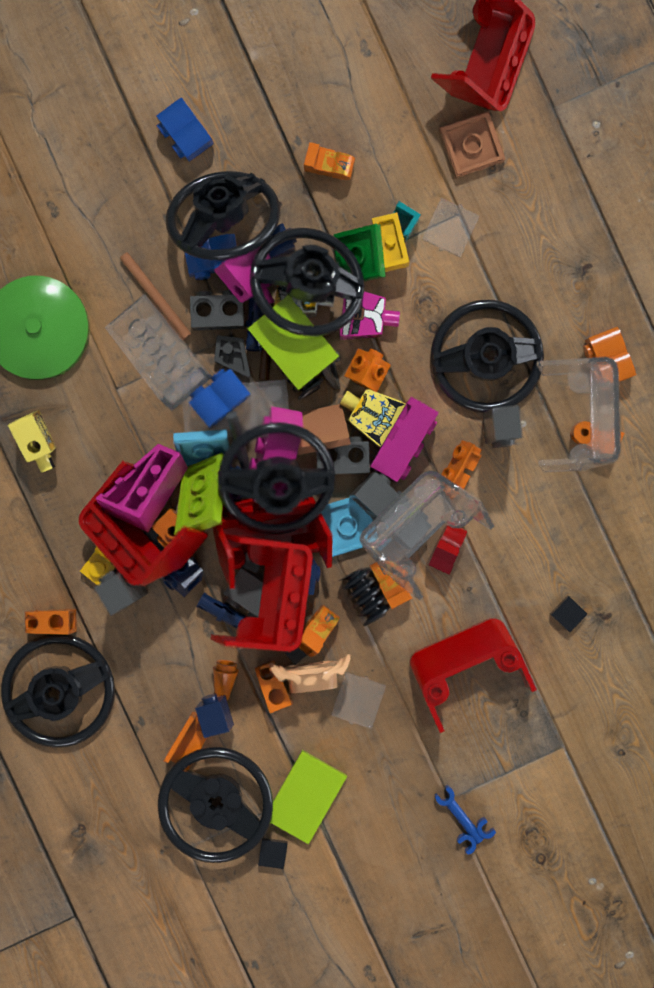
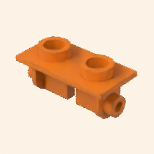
[438,440,482,496]

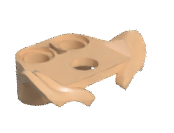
[269,654,351,693]

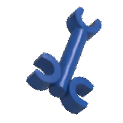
[434,785,496,855]

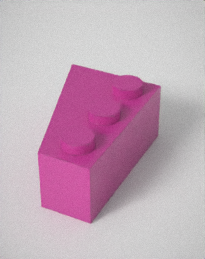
[370,397,439,482]
[249,406,303,501]
[95,444,188,532]

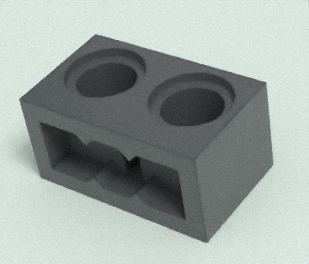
[190,290,245,331]
[317,437,370,474]

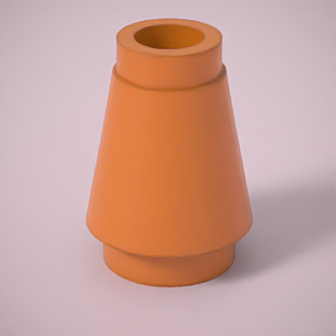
[213,660,239,700]

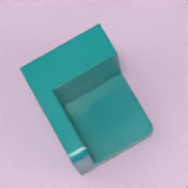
[393,201,421,242]

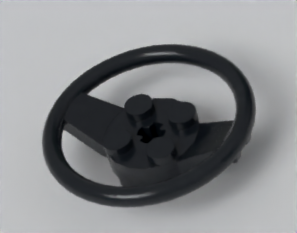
[166,171,280,261]
[250,228,364,337]
[431,299,544,413]
[218,422,335,535]
[1,634,115,748]
[158,747,273,863]

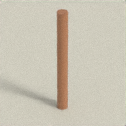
[120,252,192,340]

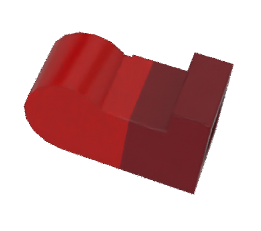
[426,522,467,575]

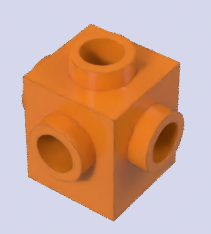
[344,348,391,392]
[152,509,177,547]

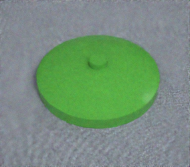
[0,276,90,380]

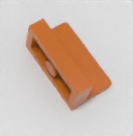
[164,711,207,770]

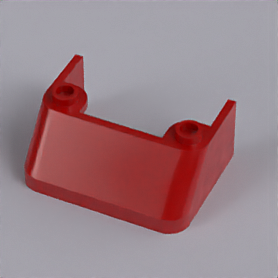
[431,0,536,111]
[78,460,209,586]
[212,496,333,589]
[210,534,313,651]
[409,618,537,733]

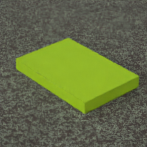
[248,295,339,390]
[175,452,224,535]
[270,750,347,844]

